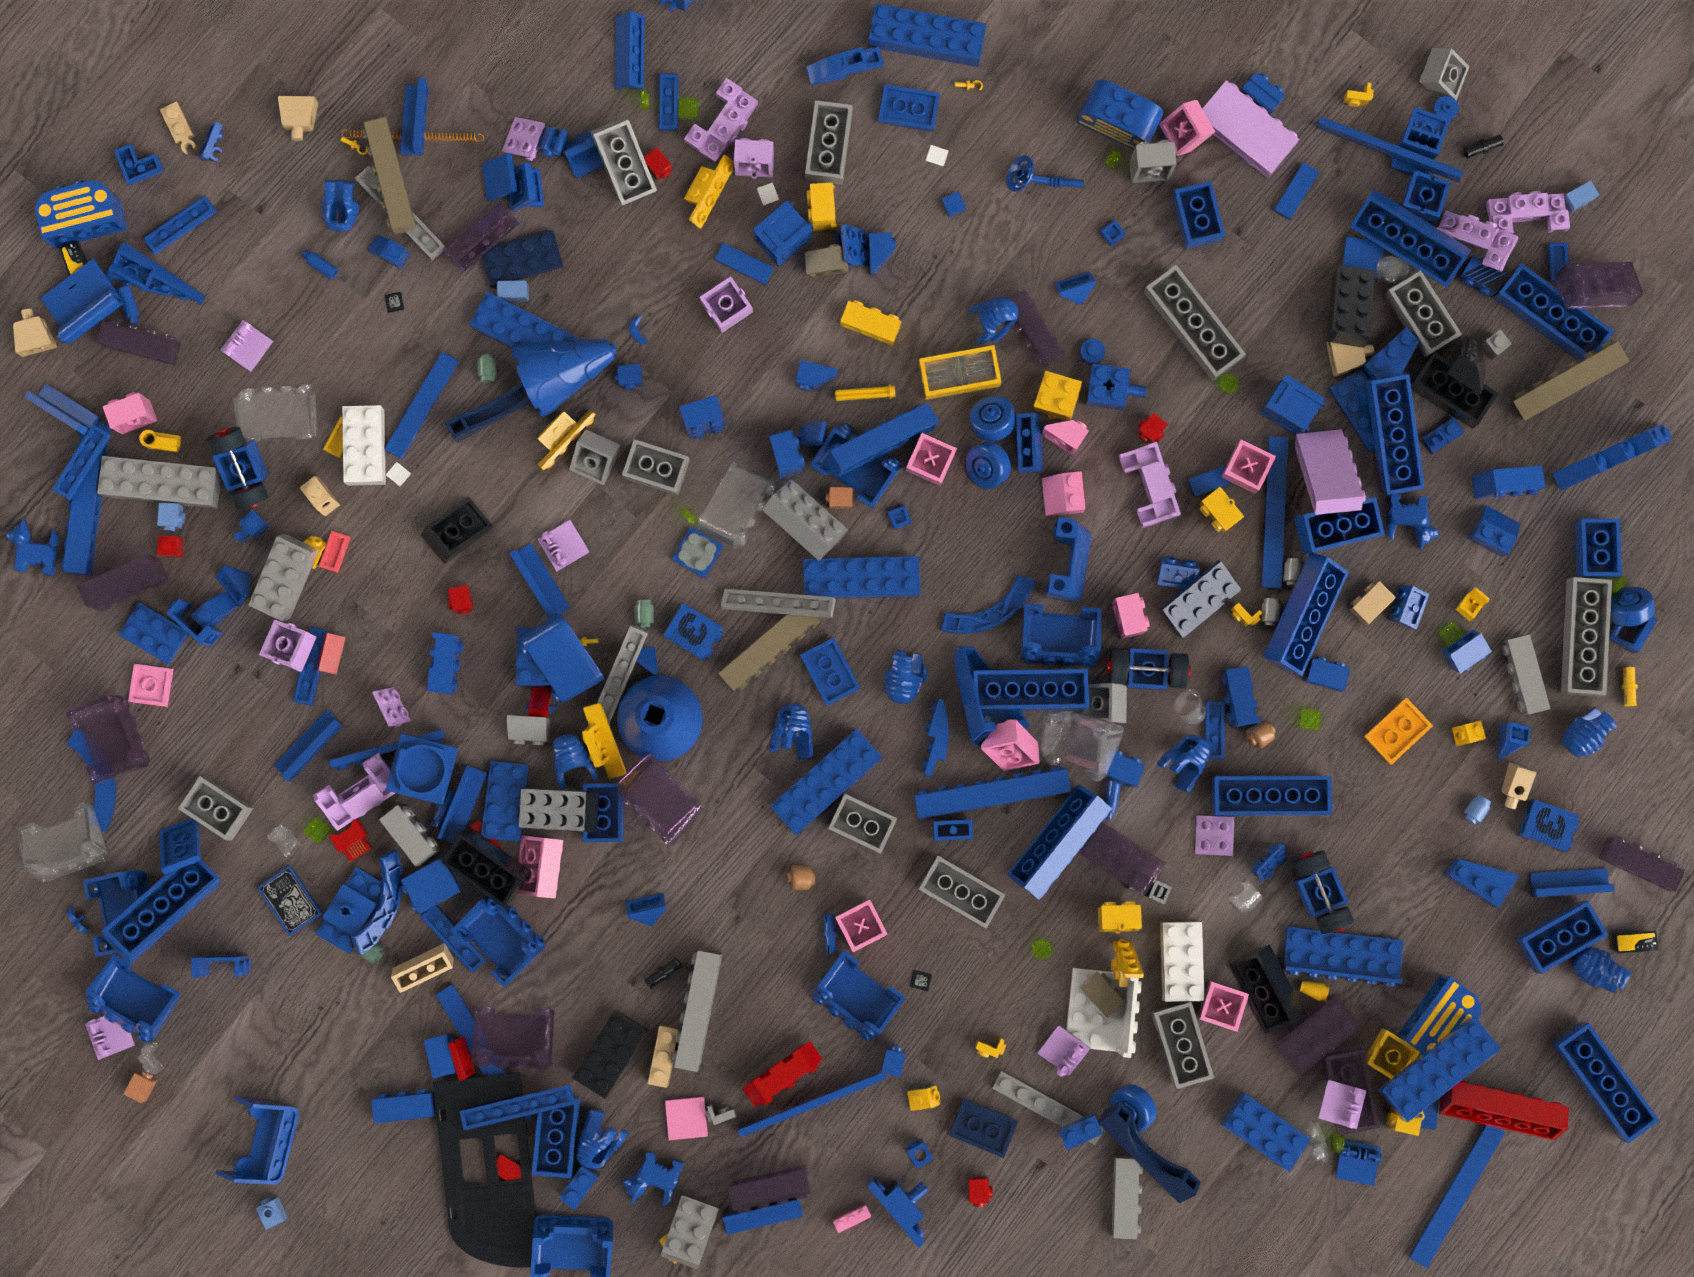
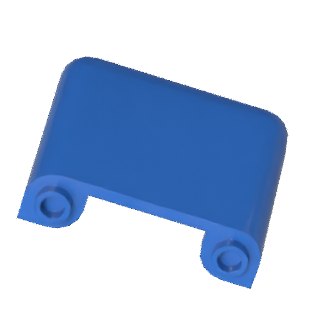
[518,613,604,703]
[530,1214,613,1277]

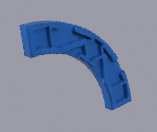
[940,575,1036,634]
[67,727,117,832]
[351,849,402,955]

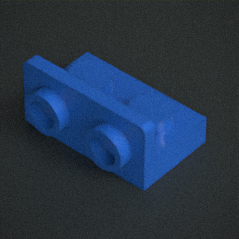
[1157,556,1200,589]
[1388,585,1430,630]

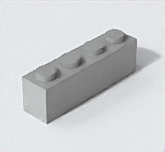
[1502,635,1551,716]
[1111,1156,1143,1239]

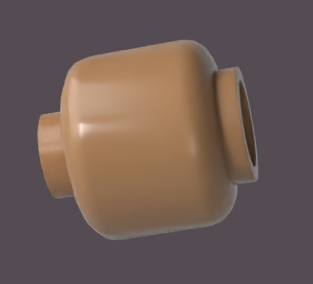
[1246,720,1276,748]
[786,865,815,890]

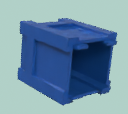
[753,201,813,267]
[1260,374,1326,436]

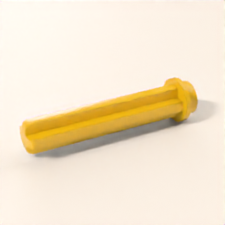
[835,384,896,401]

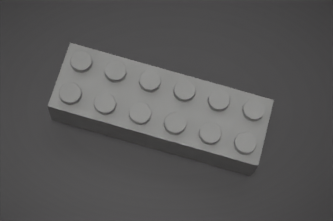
[1143,265,1246,382]
[97,456,221,509]
[1561,577,1612,697]
[672,949,723,1072]

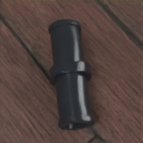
[1463,134,1504,159]
[644,957,683,990]

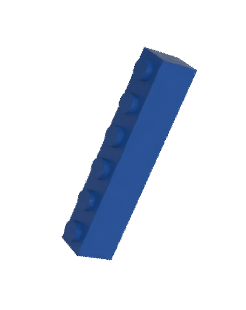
[827,403,940,476]

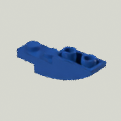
[806,47,884,86]
[921,699,949,778]

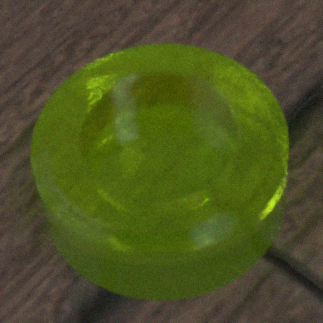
[640,90,649,110]
[1105,150,1122,169]
[1219,374,1239,394]
[681,506,699,525]
[1032,939,1052,959]
[1330,1132,1345,1153]

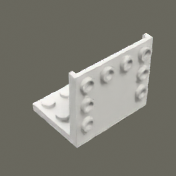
[1066,968,1141,1058]

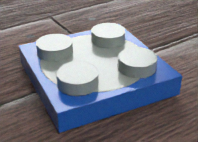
[672,527,724,579]

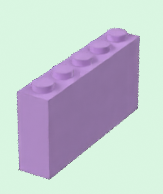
[1202,81,1300,179]
[1295,429,1366,515]

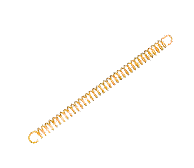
[342,129,484,142]

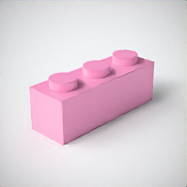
[833,1204,871,1233]

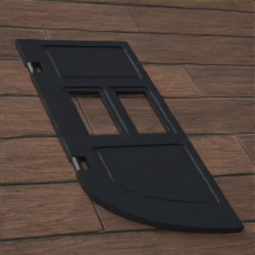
[433,1072,537,1268]

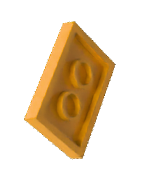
[1364,698,1433,765]

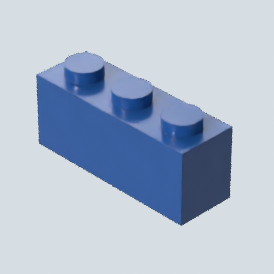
[1016,413,1043,474]
[371,1089,436,1124]

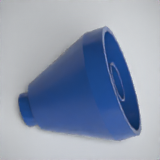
[616,675,703,762]

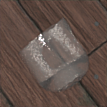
[1174,689,1206,726]
[1228,875,1263,914]

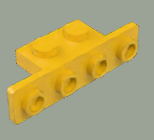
[684,155,734,229]
[537,410,596,470]
[582,703,627,779]
[1111,939,1144,987]

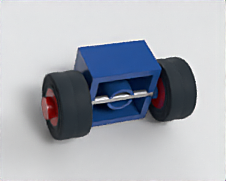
[207,427,269,509]
[1106,648,1191,691]
[1292,850,1354,934]

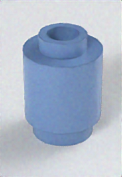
[1464,795,1491,825]

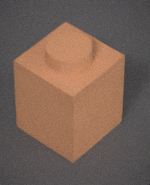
[826,487,853,509]
[124,1070,157,1103]

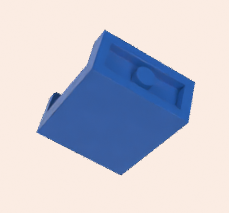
[401,857,463,914]

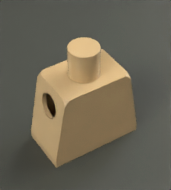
[278,96,318,141]
[13,309,57,357]
[1326,342,1374,377]
[300,476,340,516]
[1502,762,1537,809]

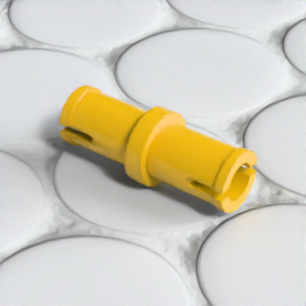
[1621,667,1638,707]

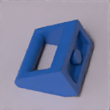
[1609,616,1658,654]

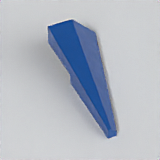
[107,242,205,304]

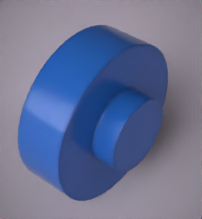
[1433,96,1459,121]
[1080,339,1105,364]

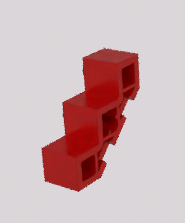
[742,1041,823,1107]

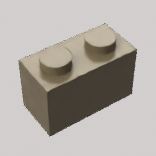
[805,244,849,278]
[1080,972,1125,1018]

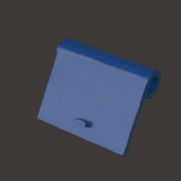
[41,258,123,344]

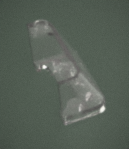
[1040,710,1124,781]
[18,803,108,882]

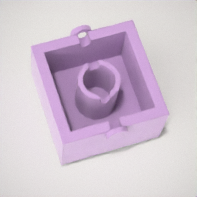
[734,138,774,179]
[699,276,753,333]
[259,620,317,672]

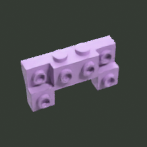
[684,78,758,165]
[1486,191,1570,234]
[1436,211,1518,272]
[1118,442,1181,528]
[313,753,395,831]

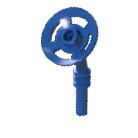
[1006,155,1084,192]

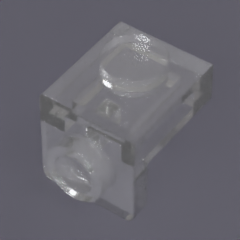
[267,824,302,858]
[137,1043,164,1075]

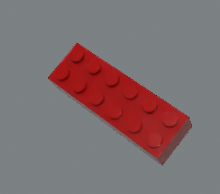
[1439,1080,1569,1141]

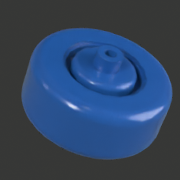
[969,395,1016,441]
[965,442,1011,489]
[1610,587,1655,626]
[1110,1084,1156,1133]

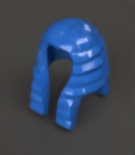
[321,180,360,232]
[968,296,1019,344]
[884,650,923,704]
[769,703,813,759]
[1562,706,1618,757]
[552,734,598,791]
[1157,734,1210,792]
[1572,947,1631,994]
[575,1109,628,1169]

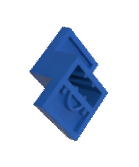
[1389,107,1450,176]

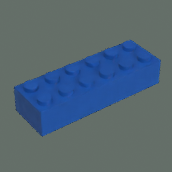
[868,3,986,67]
[1350,189,1472,287]
[1493,263,1614,361]
[469,291,580,349]
[1365,373,1425,495]
[1263,553,1349,676]
[803,556,920,599]
[971,669,1089,712]
[770,729,883,835]
[1211,776,1332,816]
[1007,784,1112,900]
[102,860,220,964]
[1378,1017,1501,1123]
[1551,1021,1660,1144]

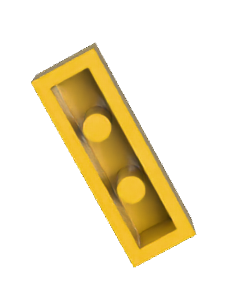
[840,300,902,346]

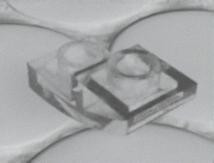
[1307,1120,1328,1164]

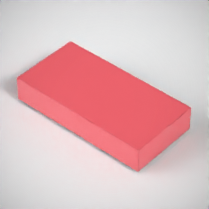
[319,530,351,573]

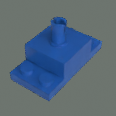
[316,867,382,954]
[867,1176,930,1248]

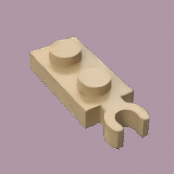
[160,101,197,154]

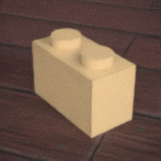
[1349,581,1396,626]

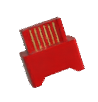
[329,819,373,862]

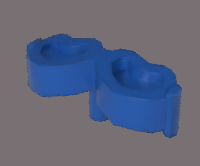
[66,905,90,934]

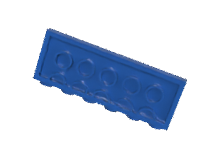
[1282,927,1404,987]

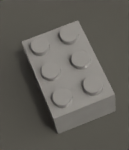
[1129,140,1177,184]
[622,439,690,496]
[178,776,254,841]
[828,794,897,854]
[379,805,440,866]
[661,1195,719,1269]

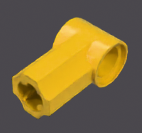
[139,430,181,453]

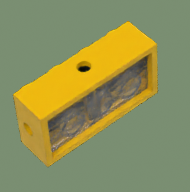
[919,345,1001,400]

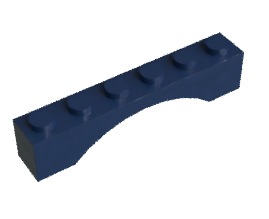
[445,382,531,443]
[1098,1101,1201,1203]

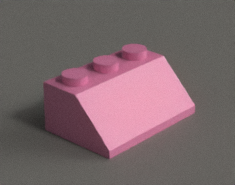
[981,720,1039,771]
[518,835,563,898]

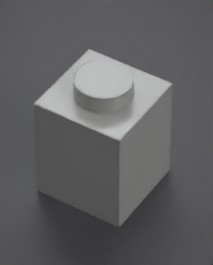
[1481,329,1512,360]

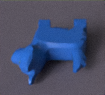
[1386,494,1439,550]
[6,518,60,577]
[621,1152,684,1207]

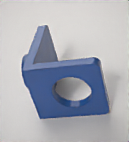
[906,1139,933,1168]

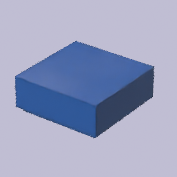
[941,191,967,217]
[1099,220,1126,247]
[887,505,912,530]

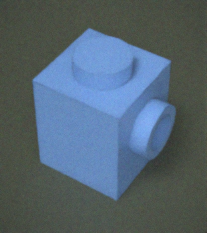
[157,503,185,532]
[256,1196,288,1230]

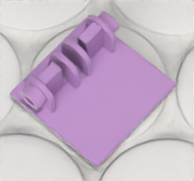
[502,117,545,162]
[221,320,274,372]
[537,520,589,571]
[372,687,411,728]
[1195,815,1234,856]
[85,1016,135,1060]
[1038,1025,1091,1077]
[1318,1080,1366,1129]

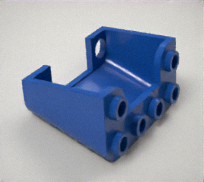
[810,423,903,508]
[1044,517,1091,602]
[1021,604,1101,668]
[83,870,156,957]
[451,896,546,987]
[812,950,906,1041]
[85,954,180,1043]

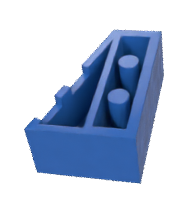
[1361,327,1420,379]
[1472,466,1545,499]
[427,632,464,695]
[1221,666,1261,728]
[1444,859,1519,908]

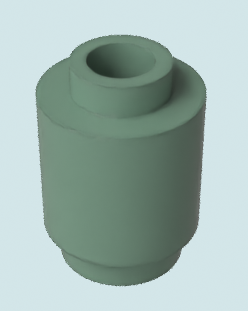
[477,354,497,383]
[634,600,654,628]
[354,943,385,964]

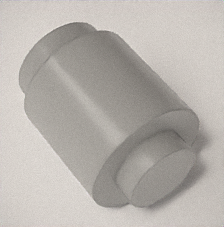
[1283,558,1304,587]
[1261,598,1281,627]

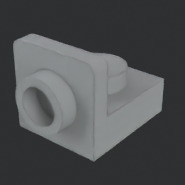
[705,1104,737,1125]

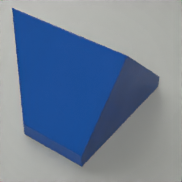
[1497,722,1530,761]

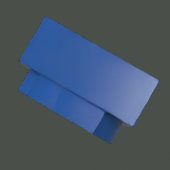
[386,733,459,805]

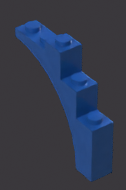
[1553,424,1672,491]

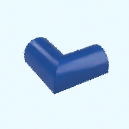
[114,143,164,186]

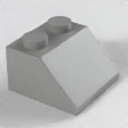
[1419,48,1469,100]
[569,430,620,485]
[1082,683,1127,724]
[507,715,551,746]

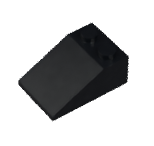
[421,497,493,564]

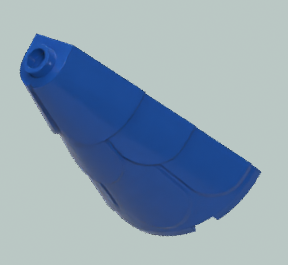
[512,339,618,417]
[953,646,1030,747]

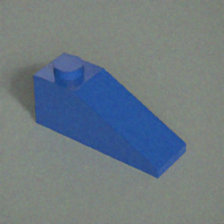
[798,421,827,450]

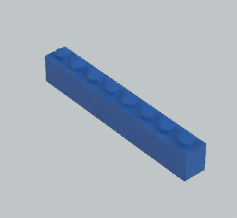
[61,422,111,576]
[914,766,1071,819]

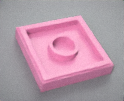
[128,664,174,707]
[665,1096,708,1140]

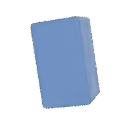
[1564,181,1599,213]
[497,281,529,302]

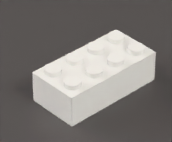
[342,405,386,486]
[1160,921,1204,1002]

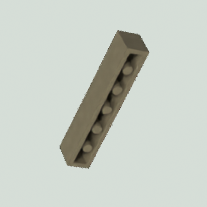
[362,117,417,234]
[1512,340,1630,421]
[718,614,821,692]

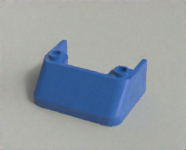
[216,1096,299,1184]

